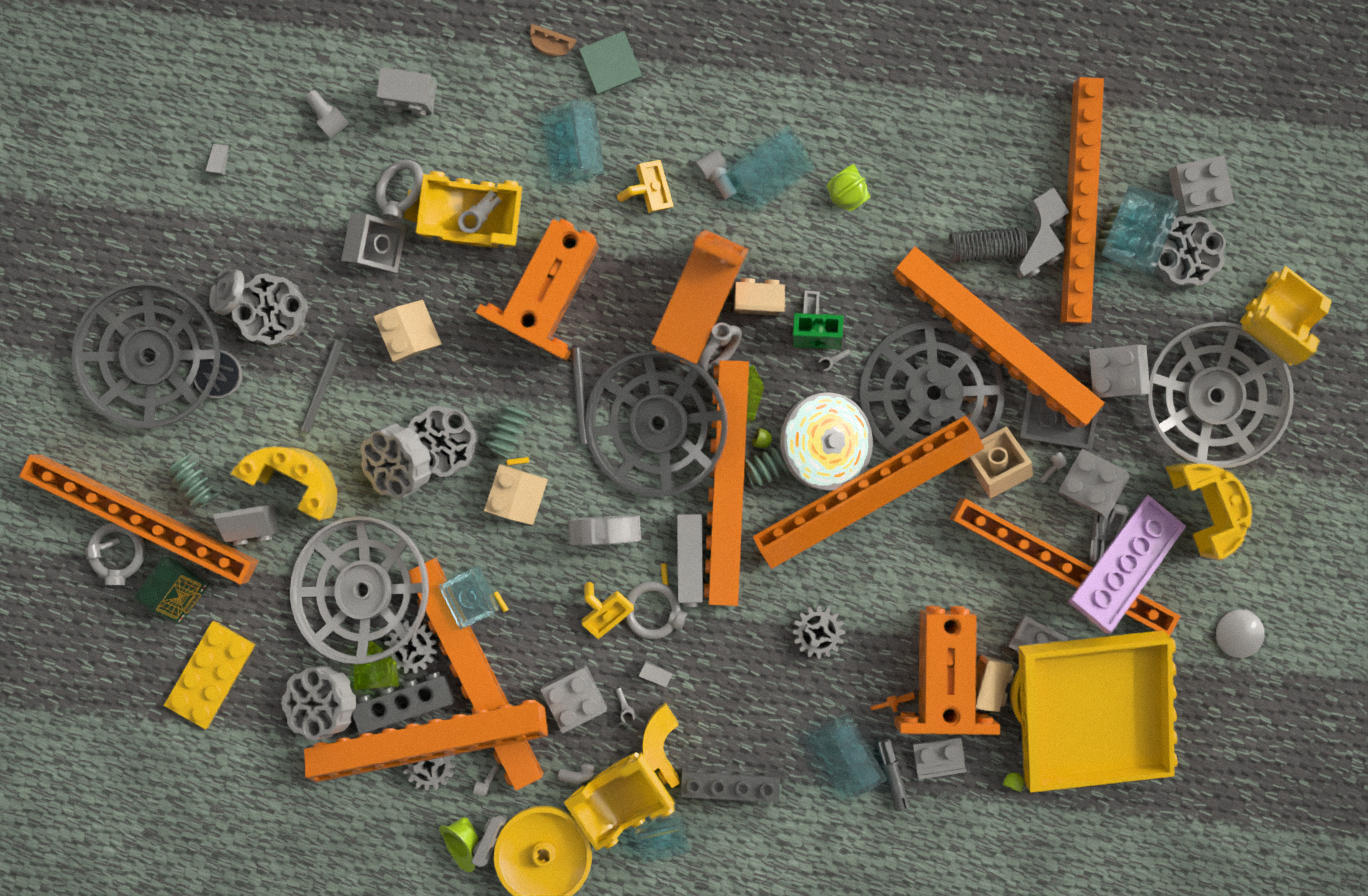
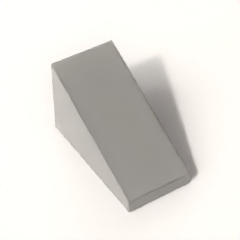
[206,144,229,176]
[803,290,820,314]
[1107,503,1128,538]
[639,661,672,687]

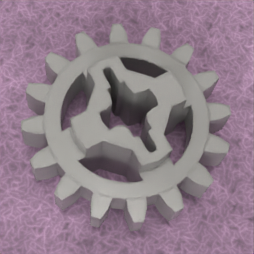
[792,605,845,659]
[384,620,438,674]
[403,755,457,791]

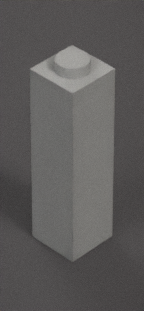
[677,514,703,607]

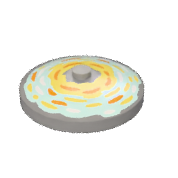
[780,393,873,490]

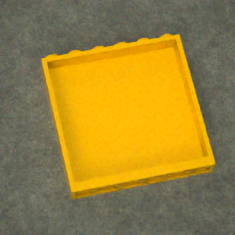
[1018,630,1177,793]

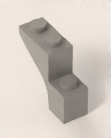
[1016,188,1069,279]

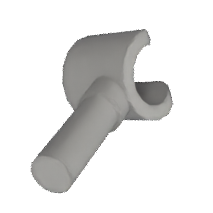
[818,349,851,371]
[1039,452,1066,483]
[85,538,120,560]
[616,688,635,723]
[473,765,499,796]

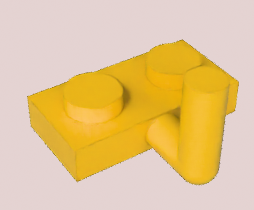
[617,160,674,213]
[582,582,634,639]

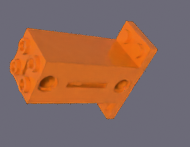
[476,218,599,361]
[651,230,749,364]
[894,606,1000,734]

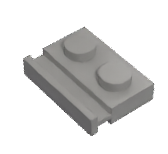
[1007,615,1069,651]
[912,736,966,779]
[472,815,511,867]

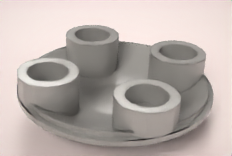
[1216,610,1265,658]

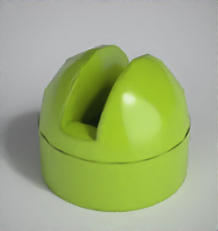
[752,428,772,449]
[1003,772,1024,792]

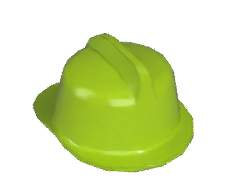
[826,164,871,212]
[439,817,478,873]

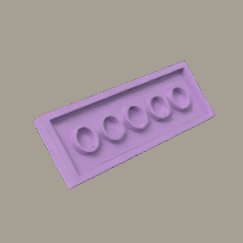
[1068,495,1186,634]

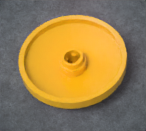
[494,805,592,896]

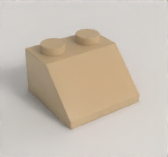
[734,278,785,316]
[374,300,442,363]
[968,426,1033,499]
[484,464,548,525]
[975,654,1014,712]

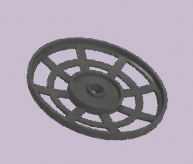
[72,282,220,428]
[860,321,1005,455]
[585,351,728,497]

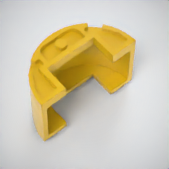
[416,171,522,248]
[1240,266,1331,366]
[231,447,337,520]
[1165,463,1252,560]
[564,752,675,851]

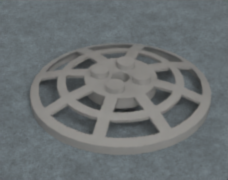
[1146,322,1294,468]
[290,516,429,664]

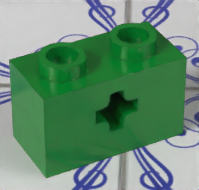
[793,313,844,350]

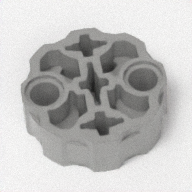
[1150,216,1226,288]
[232,273,308,346]
[408,406,479,477]
[360,424,431,499]
[568,515,641,545]
[282,666,356,740]

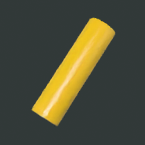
[507,457,529,465]
[661,563,669,585]
[492,591,509,613]

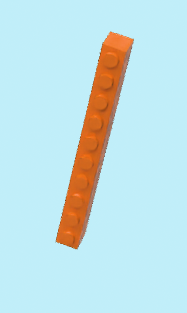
[1060,77,1104,325]
[893,246,1105,428]
[704,360,749,606]
[752,415,984,569]
[19,454,259,585]
[949,498,1181,636]
[408,558,544,791]
[304,700,548,783]

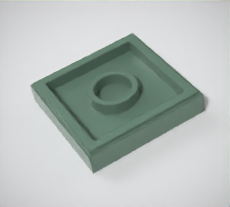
[579,31,642,95]

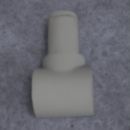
[305,90,350,139]
[696,149,737,200]
[458,190,502,233]

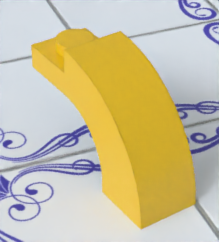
[643,702,680,788]

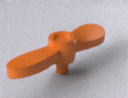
[870,692,915,712]

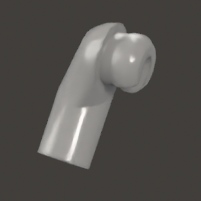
[558,763,594,785]

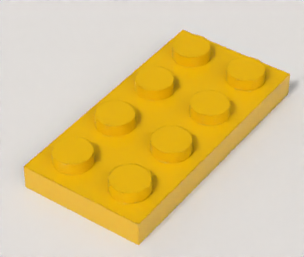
[164,621,256,729]

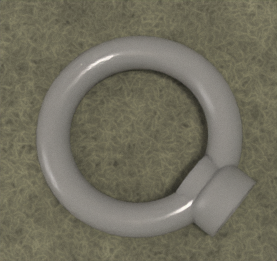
[376,160,424,222]
[698,323,742,374]
[88,522,145,585]
[625,581,687,639]

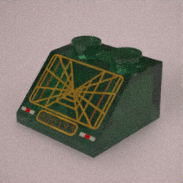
[134,556,210,624]

